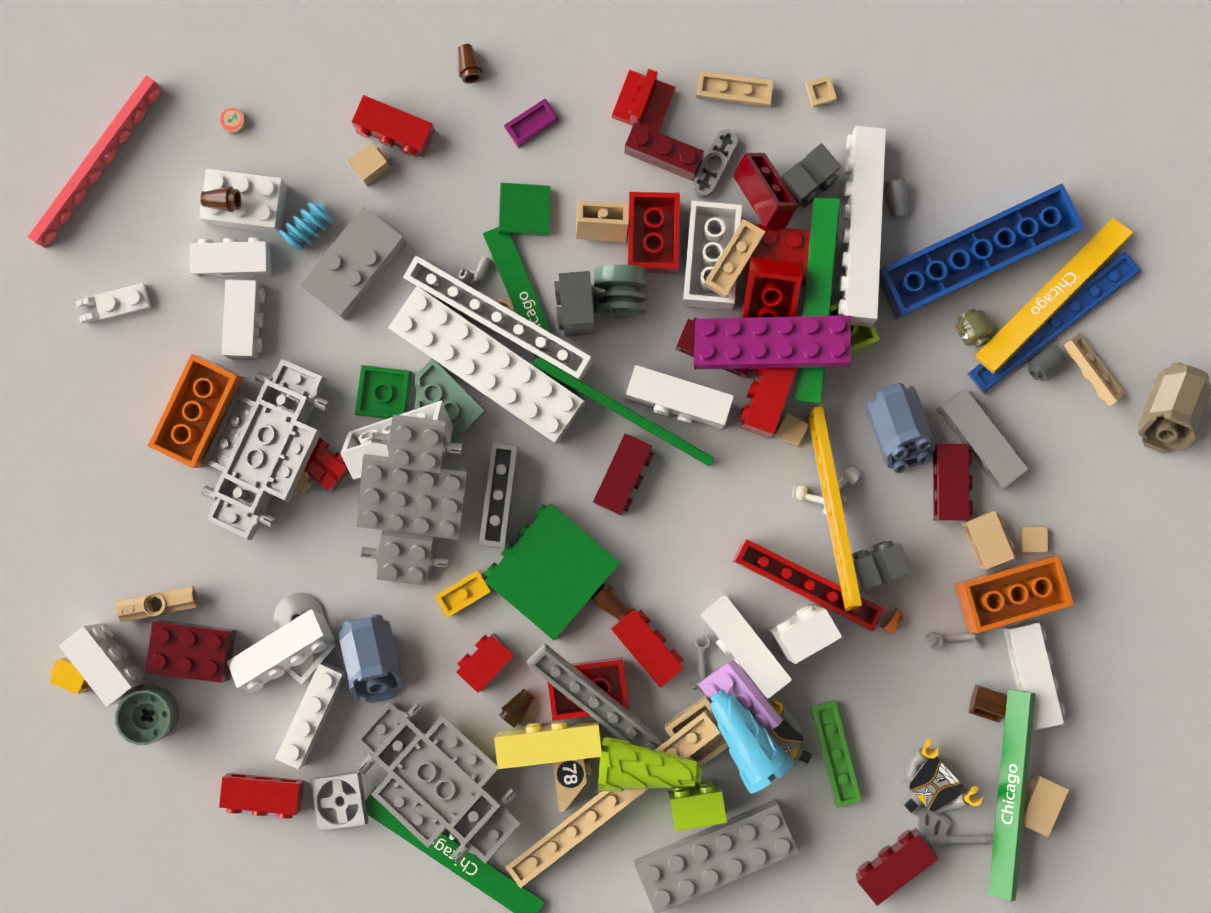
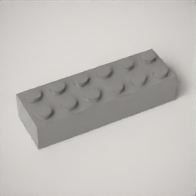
[634,799,799,913]

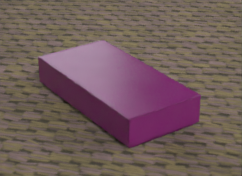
[504,99,559,148]

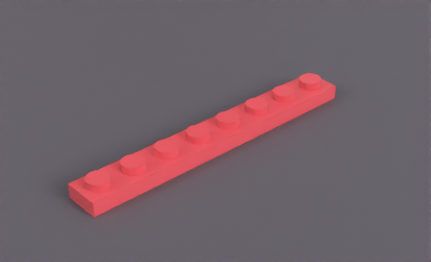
[28,75,161,248]

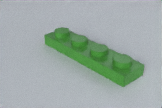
[810,700,862,808]

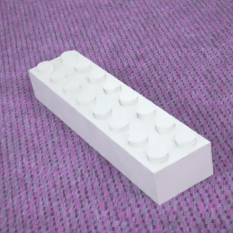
[388,286,586,444]

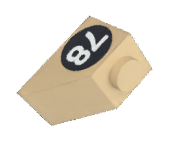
[553,759,591,812]

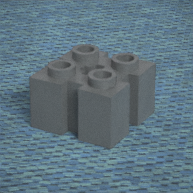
[781,143,841,210]
[852,540,912,591]

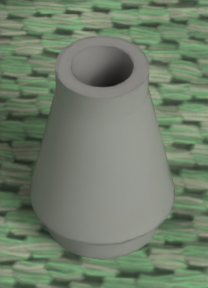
[883,179,908,217]

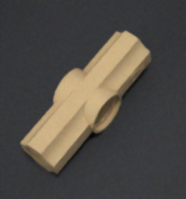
[116,586,199,623]

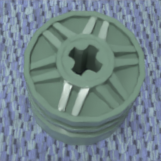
[594,265,646,318]
[115,687,179,745]

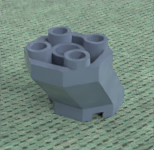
[866,383,935,474]
[339,614,404,703]

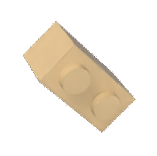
[576,201,629,242]
[961,511,1015,570]
[1023,773,1069,837]

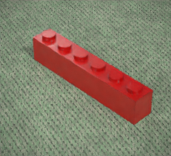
[732,539,885,632]

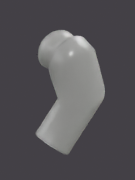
[458,256,493,285]

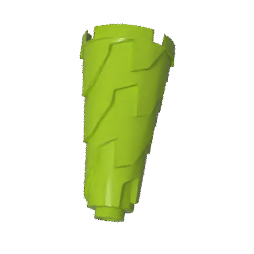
[598,737,702,792]

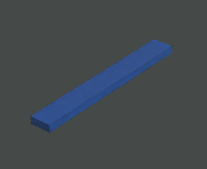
[967,251,1141,393]

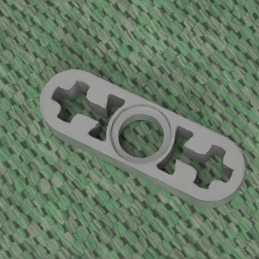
[692,129,738,198]

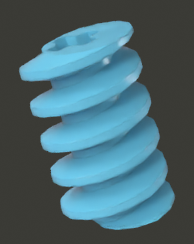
[278,198,335,251]

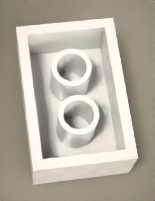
[199,169,288,234]
[59,624,147,707]

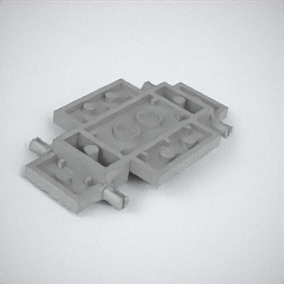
[201,359,331,540]
[357,414,468,586]
[354,701,521,864]

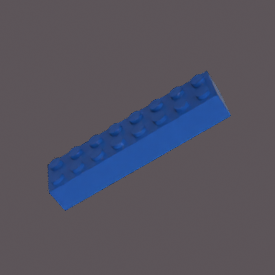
[879,183,1085,319]

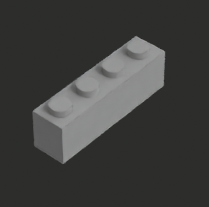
[936,389,1029,489]
[479,443,519,548]

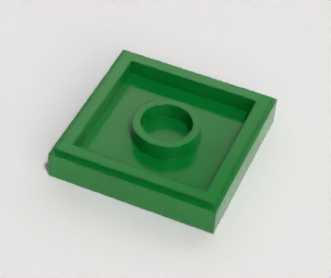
[498,183,550,237]
[355,365,412,419]

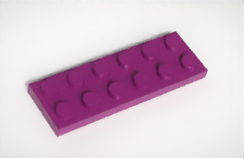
[693,315,851,370]

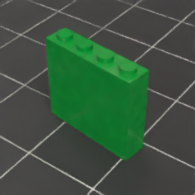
[484,503,620,641]

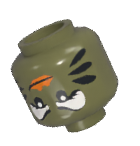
[955,308,993,348]

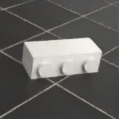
[190,238,272,278]
[222,280,265,359]

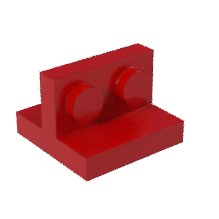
[612,69,676,132]

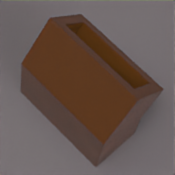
[969,684,1007,723]

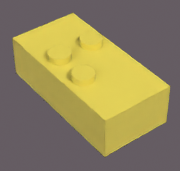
[494,720,602,769]

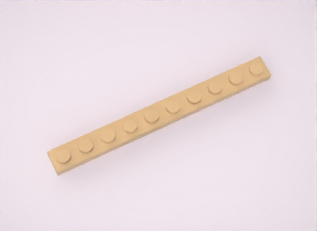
[505,710,721,888]

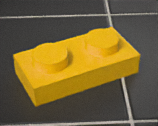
[434,570,492,618]

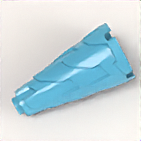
[710,689,795,794]

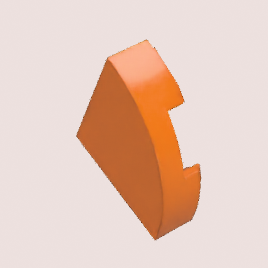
[881,608,904,634]

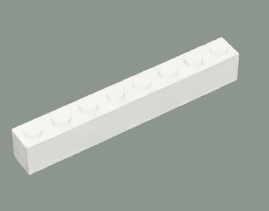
[838,126,886,327]
[403,256,593,381]

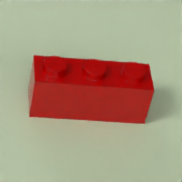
[351,95,435,157]
[611,608,684,688]
[219,773,304,819]

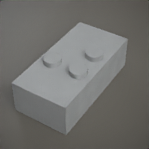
[301,206,407,320]

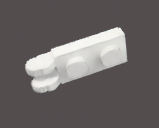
[75,283,151,323]

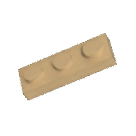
[696,71,774,107]
[704,219,765,298]
[1063,333,1125,406]

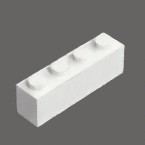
[227,609,335,692]
[1003,621,1065,730]
[275,662,347,769]

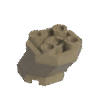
[1138,362,1211,453]

